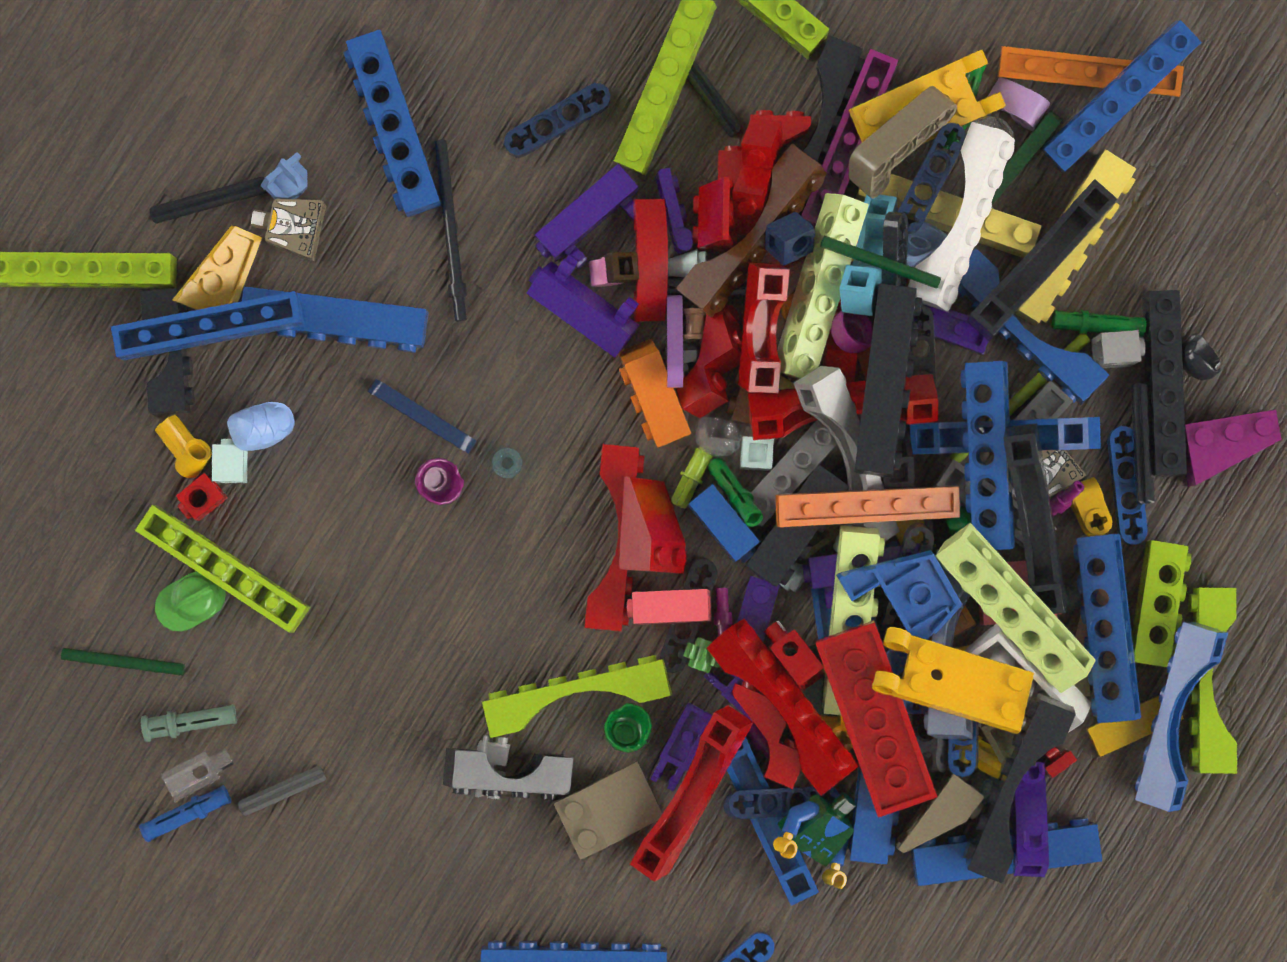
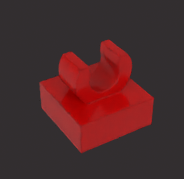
[1044,747,1077,778]

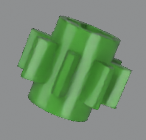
[683,637,720,674]

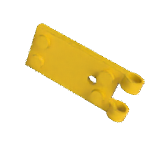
[848,49,1006,144]
[872,627,1034,734]

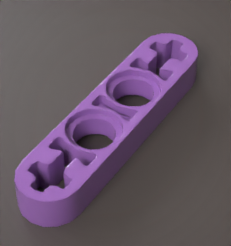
[667,295,683,388]

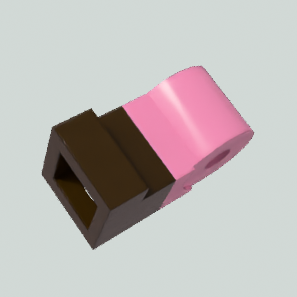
[589,252,639,287]

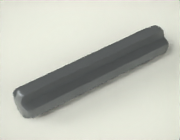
[238,766,326,816]

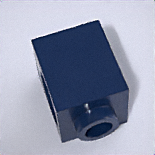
[765,212,815,266]

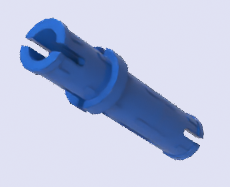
[139,785,231,842]

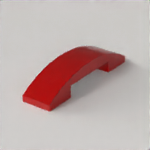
[633,199,668,322]

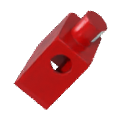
[764,621,825,692]

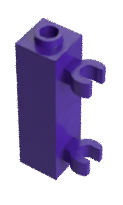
[535,164,638,269]
[526,254,640,358]
[802,543,919,609]
[1011,762,1049,877]

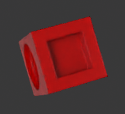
[176,473,228,521]

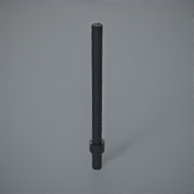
[435,140,467,322]

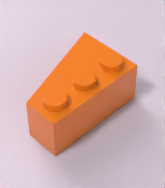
[618,339,691,448]

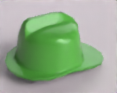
[155,572,226,632]

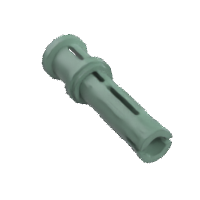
[141,704,237,743]

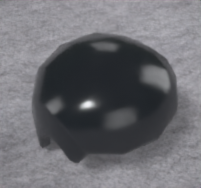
[1182,332,1221,380]

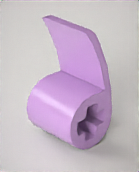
[987,77,1050,131]

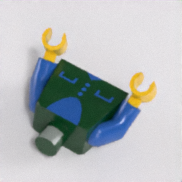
[773,792,856,889]

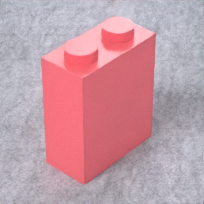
[627,589,712,625]

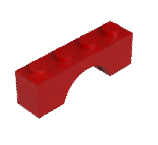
[738,263,790,393]

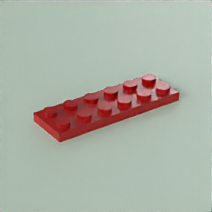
[815,621,937,818]

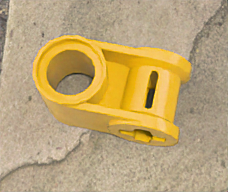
[1065,477,1112,537]

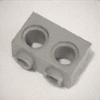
[1091,330,1145,369]

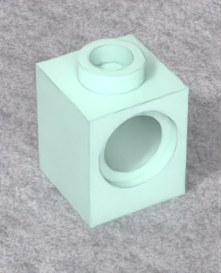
[740,436,774,471]
[212,439,248,483]

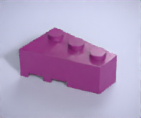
[1185,410,1281,487]

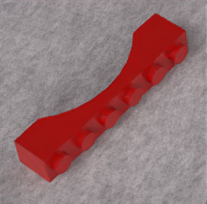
[748,374,938,441]
[585,444,645,631]
[707,619,859,796]
[630,705,754,882]

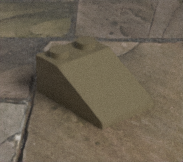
[554,761,662,860]
[895,771,984,853]

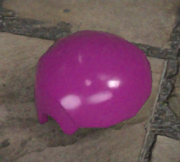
[831,310,873,353]
[415,458,464,505]

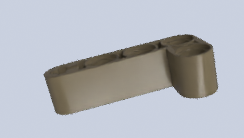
[849,86,957,199]

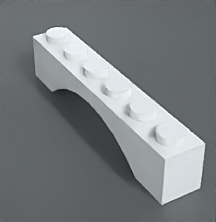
[908,122,1015,312]

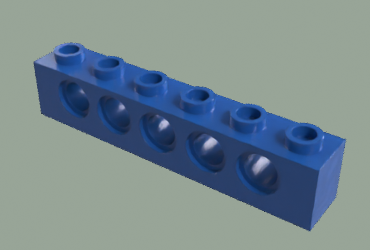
[1040,20,1202,172]
[343,29,442,217]
[960,361,1015,550]
[1073,534,1141,723]

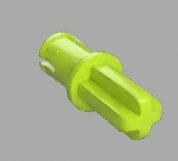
[671,448,713,509]

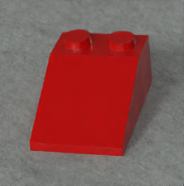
[693,177,737,252]
[619,477,687,574]

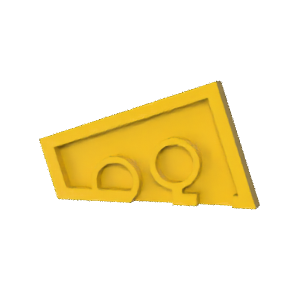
[172,226,262,310]

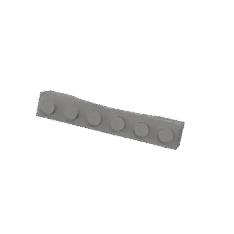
[794,366,900,541]

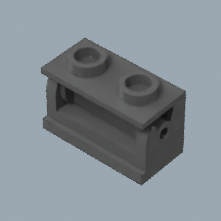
[1012,380,1073,420]

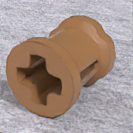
[683,308,706,341]

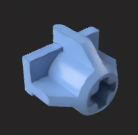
[261,152,308,199]

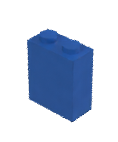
[688,484,760,563]

